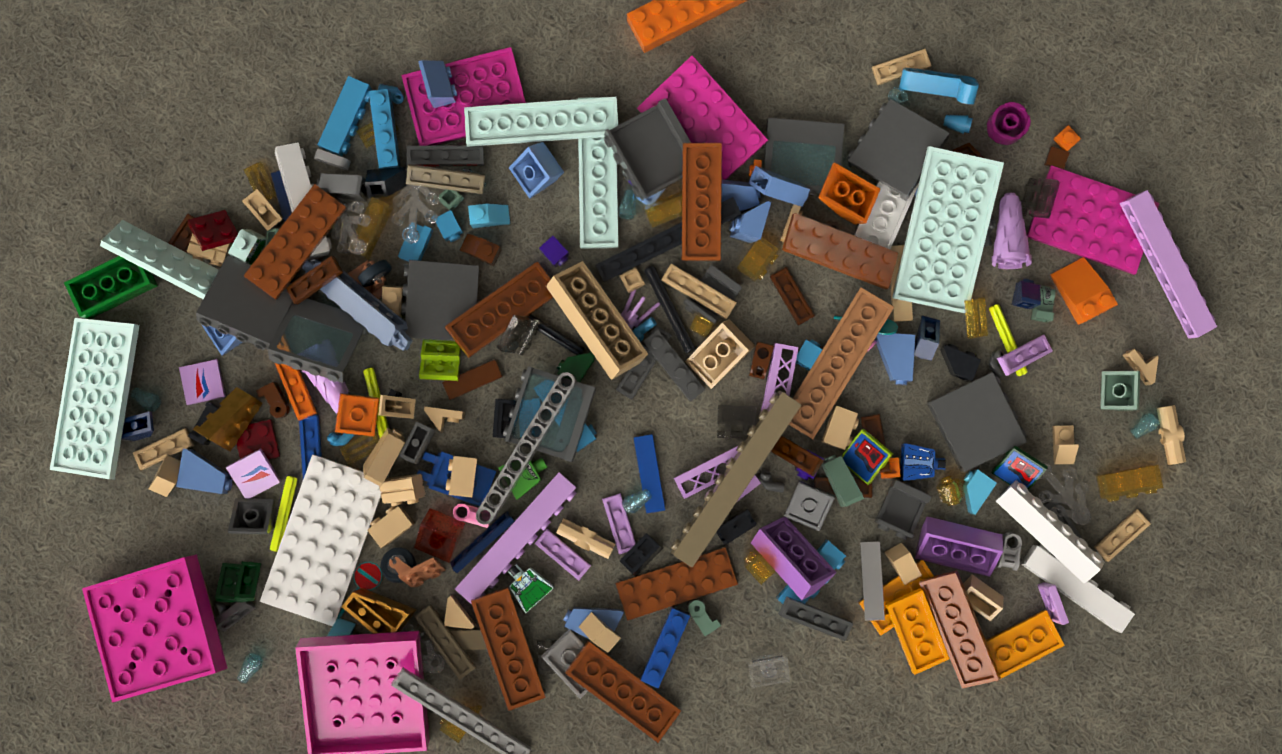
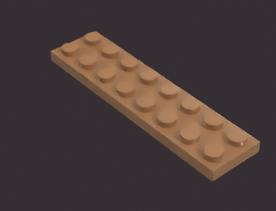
[789,288,894,439]

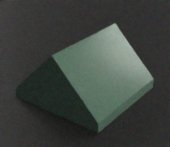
[1101,371,1140,411]

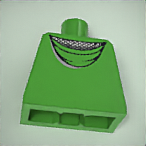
[498,458,548,500]

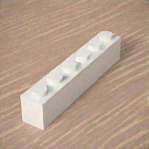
[275,142,332,260]
[996,480,1105,584]
[1020,544,1135,633]

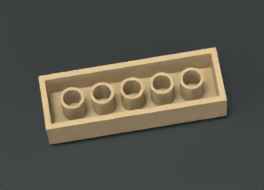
[546,261,648,380]

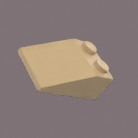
[685,319,755,389]

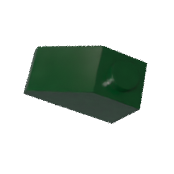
[556,353,596,383]

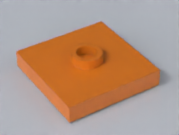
[335,393,379,436]

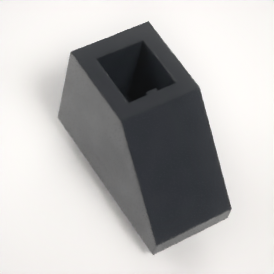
[365,167,408,198]
[940,344,981,382]

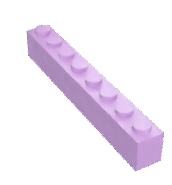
[1119,190,1217,339]
[455,472,577,604]

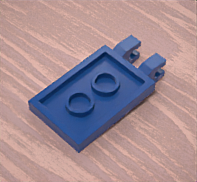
[417,452,496,506]

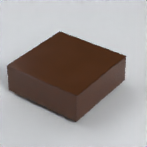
[1044,146,1070,170]

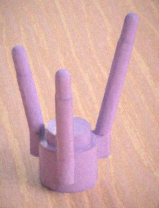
[620,289,660,330]

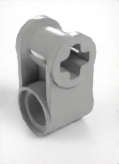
[996,532,1022,571]

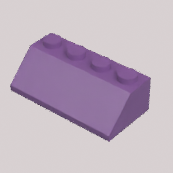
[915,516,1003,577]
[751,517,837,600]

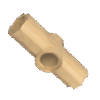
[1157,405,1186,465]
[556,518,615,559]

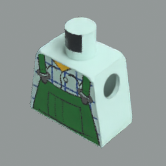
[228,229,266,265]
[508,564,554,613]

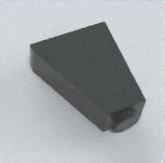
[316,173,368,202]

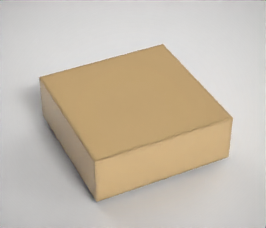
[619,267,645,293]

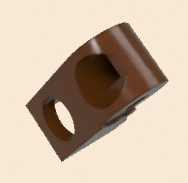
[749,342,774,380]
[256,382,290,418]

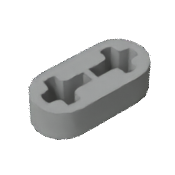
[314,149,351,171]

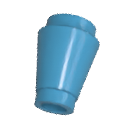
[943,115,973,134]

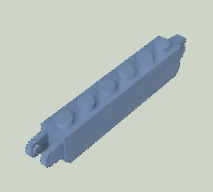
[302,259,413,351]

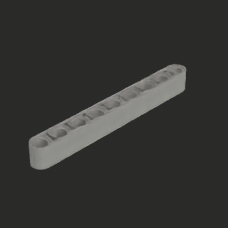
[476,372,577,525]

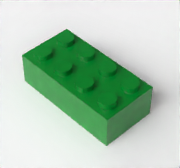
[64,256,158,319]

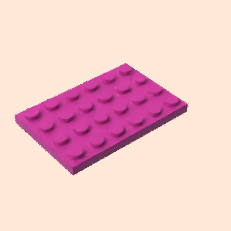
[401,47,526,146]
[637,55,769,180]
[1027,166,1159,275]

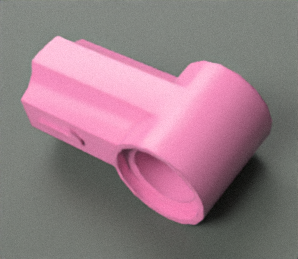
[453,503,491,528]

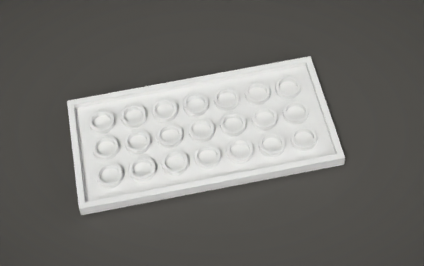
[260,454,382,626]

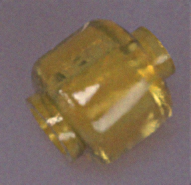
[936,476,965,506]

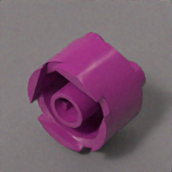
[987,102,1031,145]

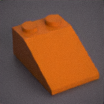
[818,163,880,225]
[1050,257,1118,325]

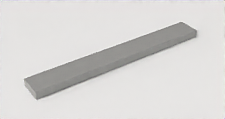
[391,667,531,754]

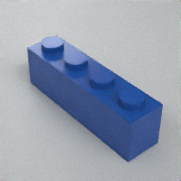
[640,606,690,688]

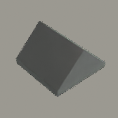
[228,498,275,534]

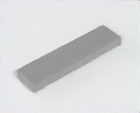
[860,542,885,621]

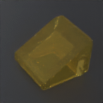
[690,316,713,337]

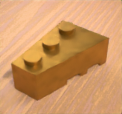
[193,387,263,452]
[342,588,416,634]

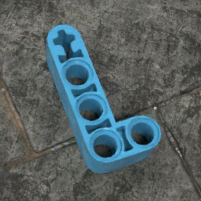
[899,67,979,104]

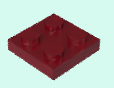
[188,210,238,251]
[237,419,281,460]

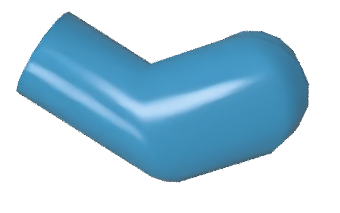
[378,84,404,104]
[632,317,657,342]
[327,432,356,446]

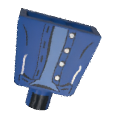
[900,444,946,481]

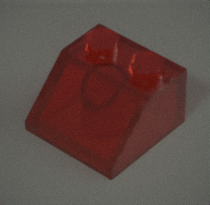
[414,508,465,563]

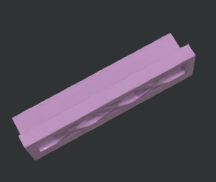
[761,343,798,412]
[674,446,738,499]

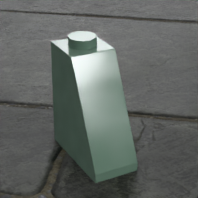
[821,455,864,507]

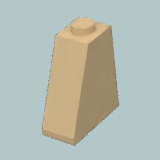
[363,427,405,487]

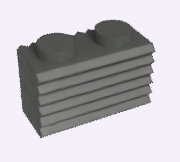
[399,422,436,465]

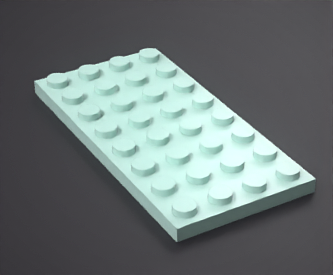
[892,146,1004,314]
[50,318,140,480]

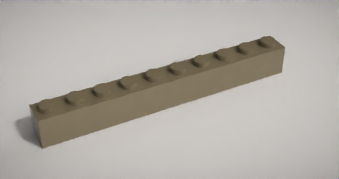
[671,391,801,567]

